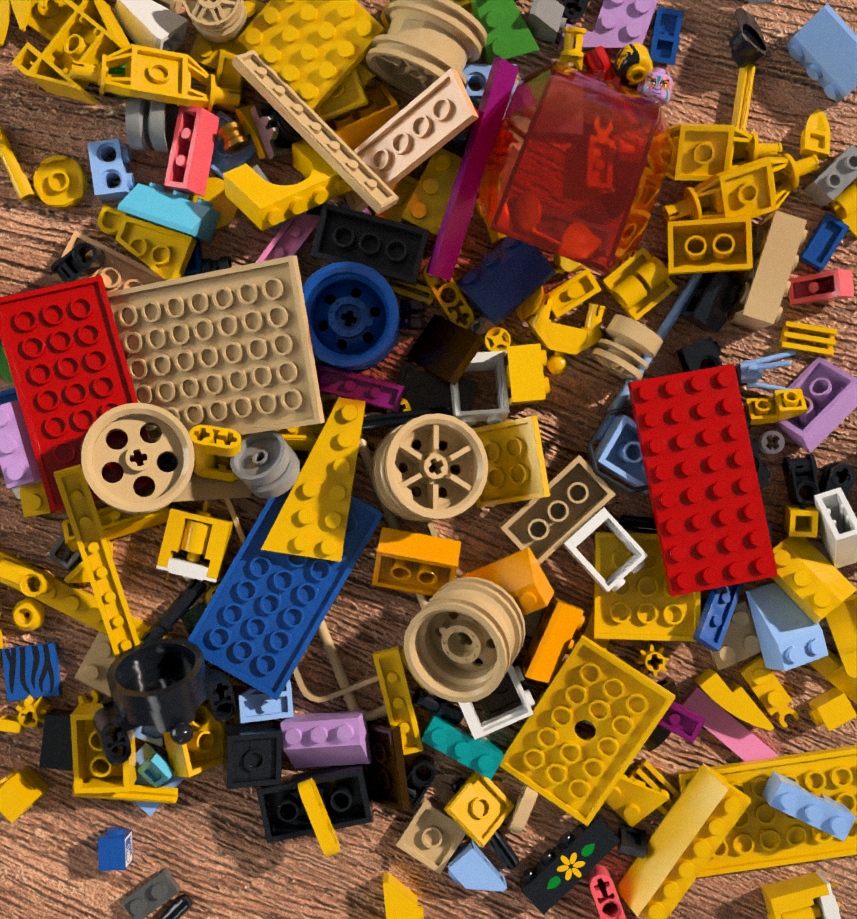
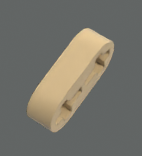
[507,783,538,834]

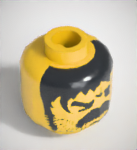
[615,43,653,85]

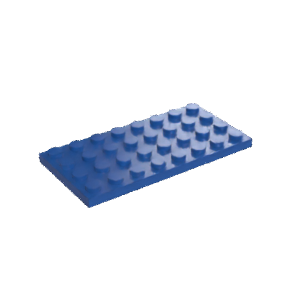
[187,465,384,700]

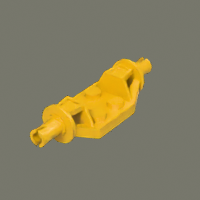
[71,44,241,112]
[619,124,782,181]
[662,153,820,222]

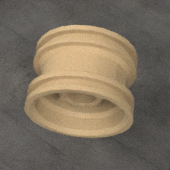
[365,0,487,98]
[371,413,488,522]
[404,577,526,703]

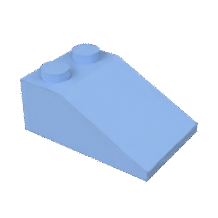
[589,415,650,495]
[746,582,829,671]

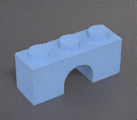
[761,771,857,841]

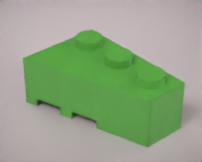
[470,0,540,64]

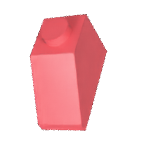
[788,269,854,305]

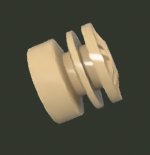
[183,0,248,43]
[591,314,663,381]

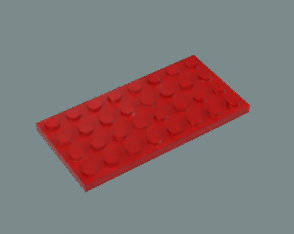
[0,275,155,513]
[628,364,778,597]

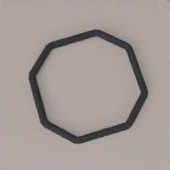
[587,405,649,494]

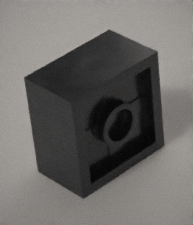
[223,722,282,789]

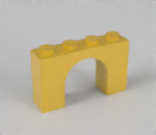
[223,139,352,231]

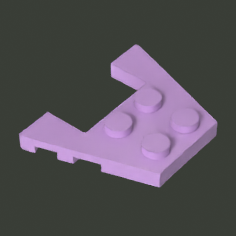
[558,0,658,52]

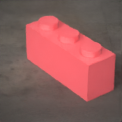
[164,105,220,197]

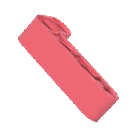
[586,864,626,919]

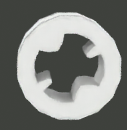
[758,430,785,454]

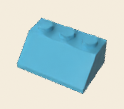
[117,182,220,243]

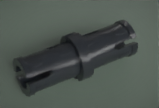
[412,688,464,724]

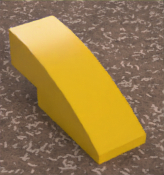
[693,667,775,731]

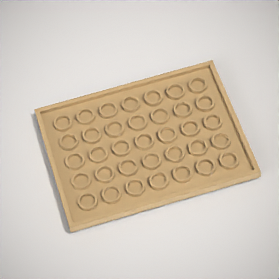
[107,255,325,443]

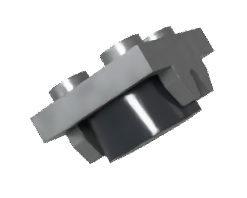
[249,103,304,160]

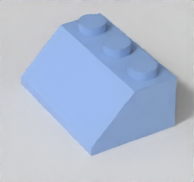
[785,3,857,104]

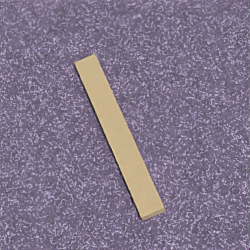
[231,50,399,214]

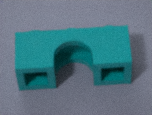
[421,715,504,780]

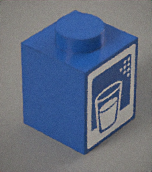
[98,826,133,871]

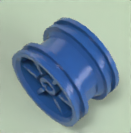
[302,261,400,372]

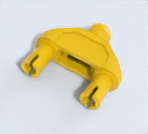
[528,293,605,375]

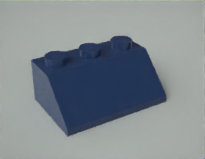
[455,231,556,326]

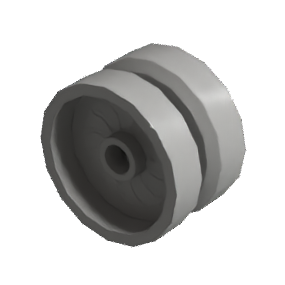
[125,96,178,153]
[230,430,300,499]

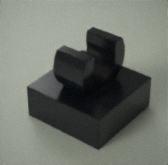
[618,824,647,859]

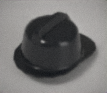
[729,8,771,68]

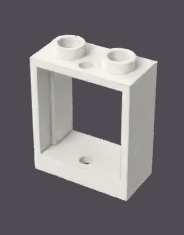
[450,351,510,426]
[562,507,648,592]
[458,665,535,740]

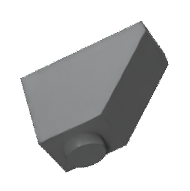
[527,0,567,43]

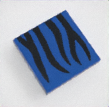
[1,642,62,701]

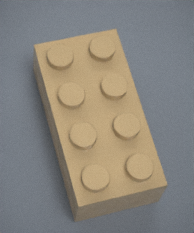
[728,210,807,331]
[499,455,616,565]

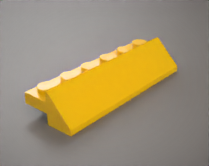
[615,763,751,919]

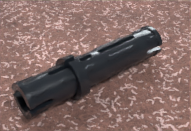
[140,579,206,643]

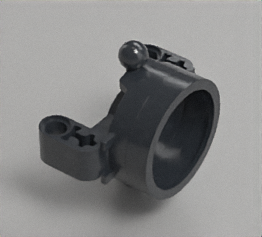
[93,638,236,765]

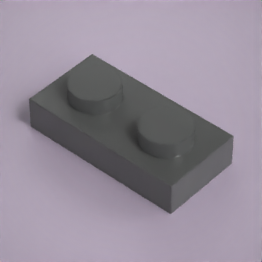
[121,868,181,919]

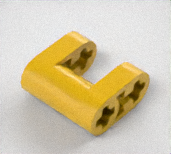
[189,425,242,482]

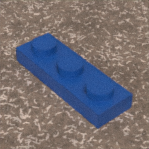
[693,583,744,652]

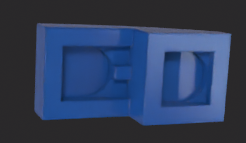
[649,7,684,66]

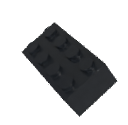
[310,202,430,286]
[256,764,374,843]

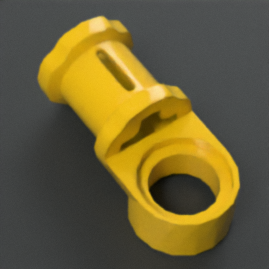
[557,27,587,83]

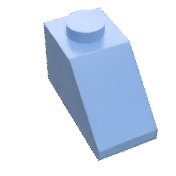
[448,839,507,892]

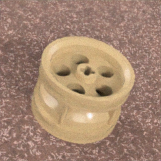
[81,403,195,514]

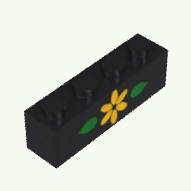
[519,813,620,915]

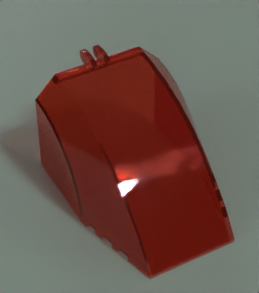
[474,61,673,274]

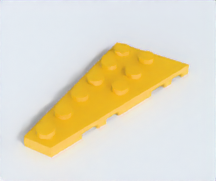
[261,397,366,562]

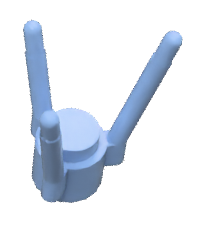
[738,350,797,391]

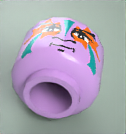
[636,67,673,110]

